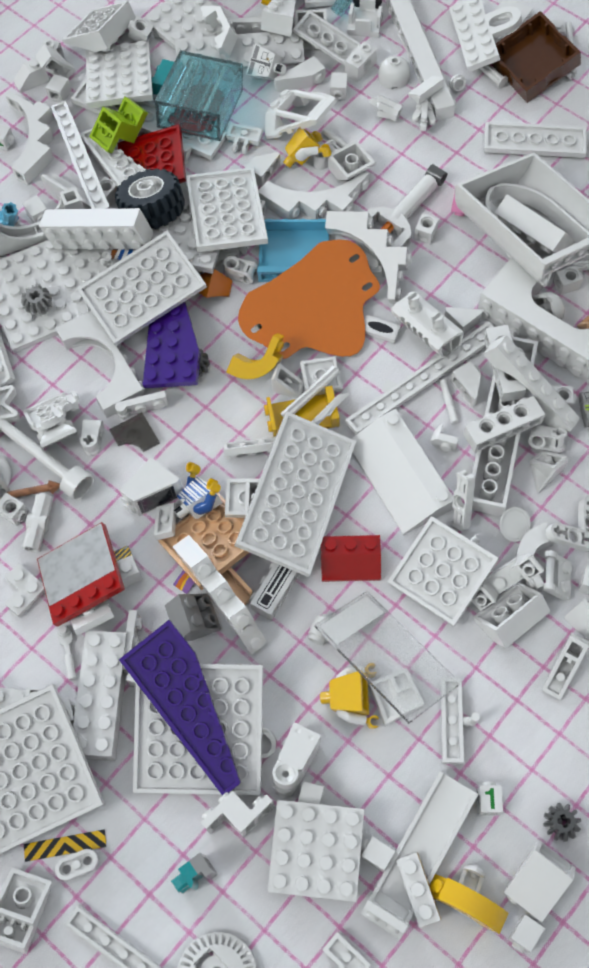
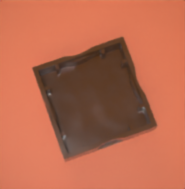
[491,11,581,103]

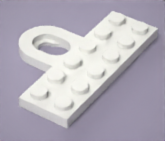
[449,0,522,72]

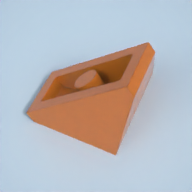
[199,269,233,298]

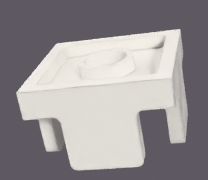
[347,0,383,38]

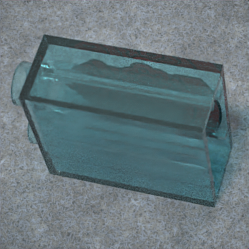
[155,50,243,141]

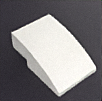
[0,868,53,954]

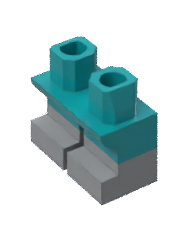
[171,853,218,894]

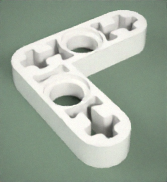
[545,496,589,552]

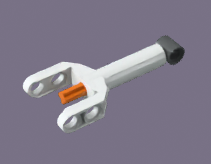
[367,164,448,247]

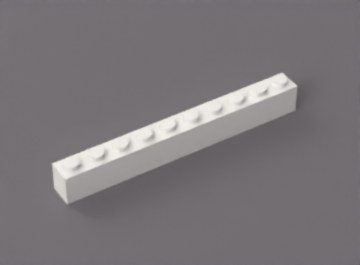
[386,0,457,121]

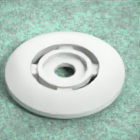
[178,932,256,968]

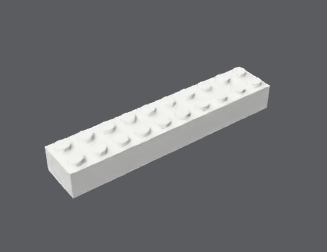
[472,337,538,517]

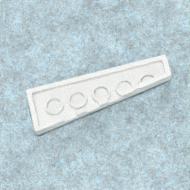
[80,128,146,187]

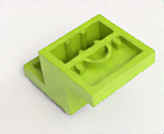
[89,96,148,153]

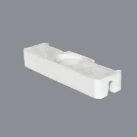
[451,470,475,531]

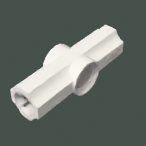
[22,493,53,553]

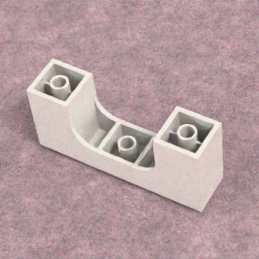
[478,257,589,384]

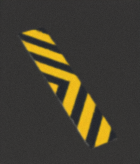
[24,829,106,862]

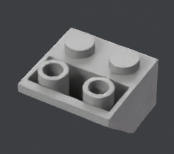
[165,594,221,641]

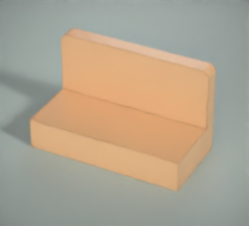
[222,567,253,605]

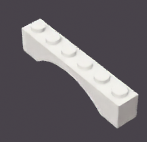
[483,335,580,435]

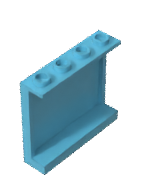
[257,219,329,282]

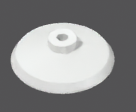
[499,507,531,542]

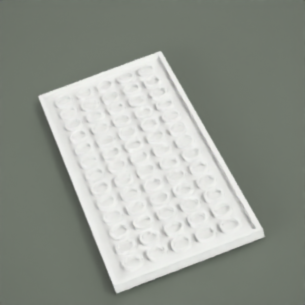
[0,183,240,353]

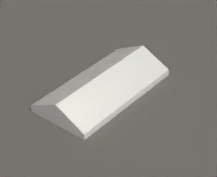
[292,10,361,66]

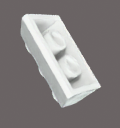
[473,582,551,649]

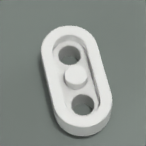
[55,849,99,881]

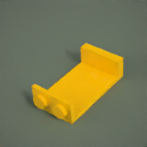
[264,386,340,437]

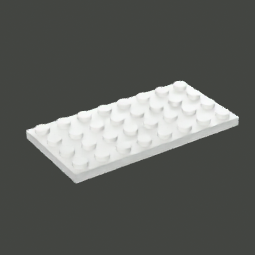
[234,411,356,577]

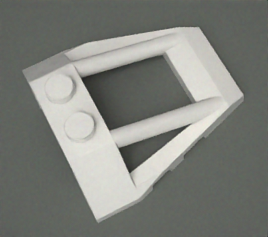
[265,90,337,139]

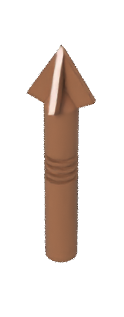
[7,480,60,498]

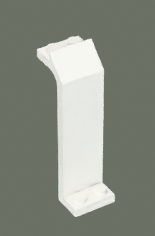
[361,771,478,939]

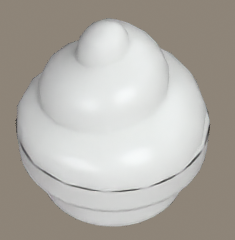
[450,74,466,91]

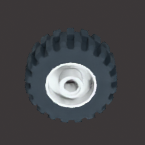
[115,169,185,229]

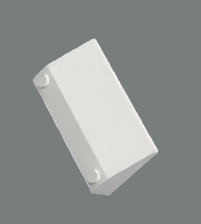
[351,409,453,535]

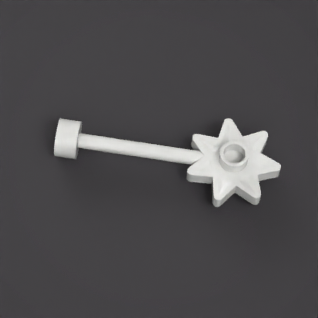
[0,385,94,501]

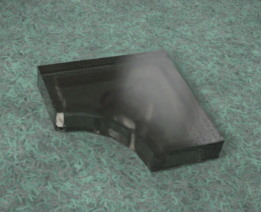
[109,413,160,452]

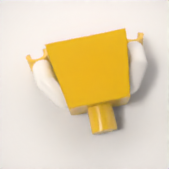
[283,127,331,168]
[320,664,379,729]

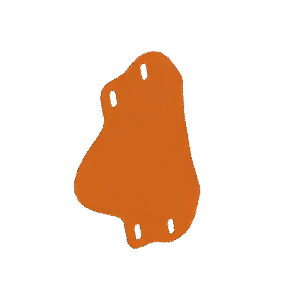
[238,239,380,359]

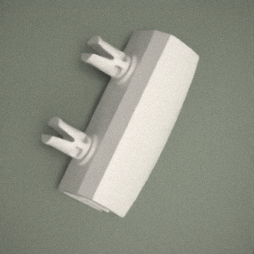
[391,291,464,358]

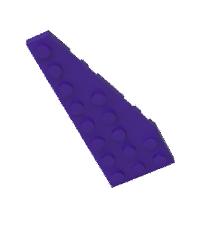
[143,302,201,389]
[119,620,241,795]

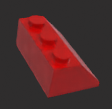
[321,535,381,582]

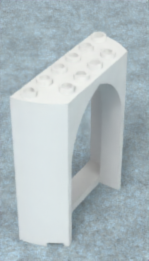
[455,152,589,287]

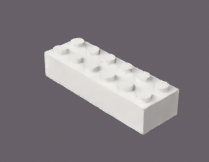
[39,209,153,250]
[73,631,127,761]

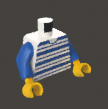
[173,462,223,519]

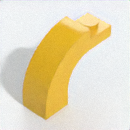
[226,333,284,379]
[429,874,509,934]

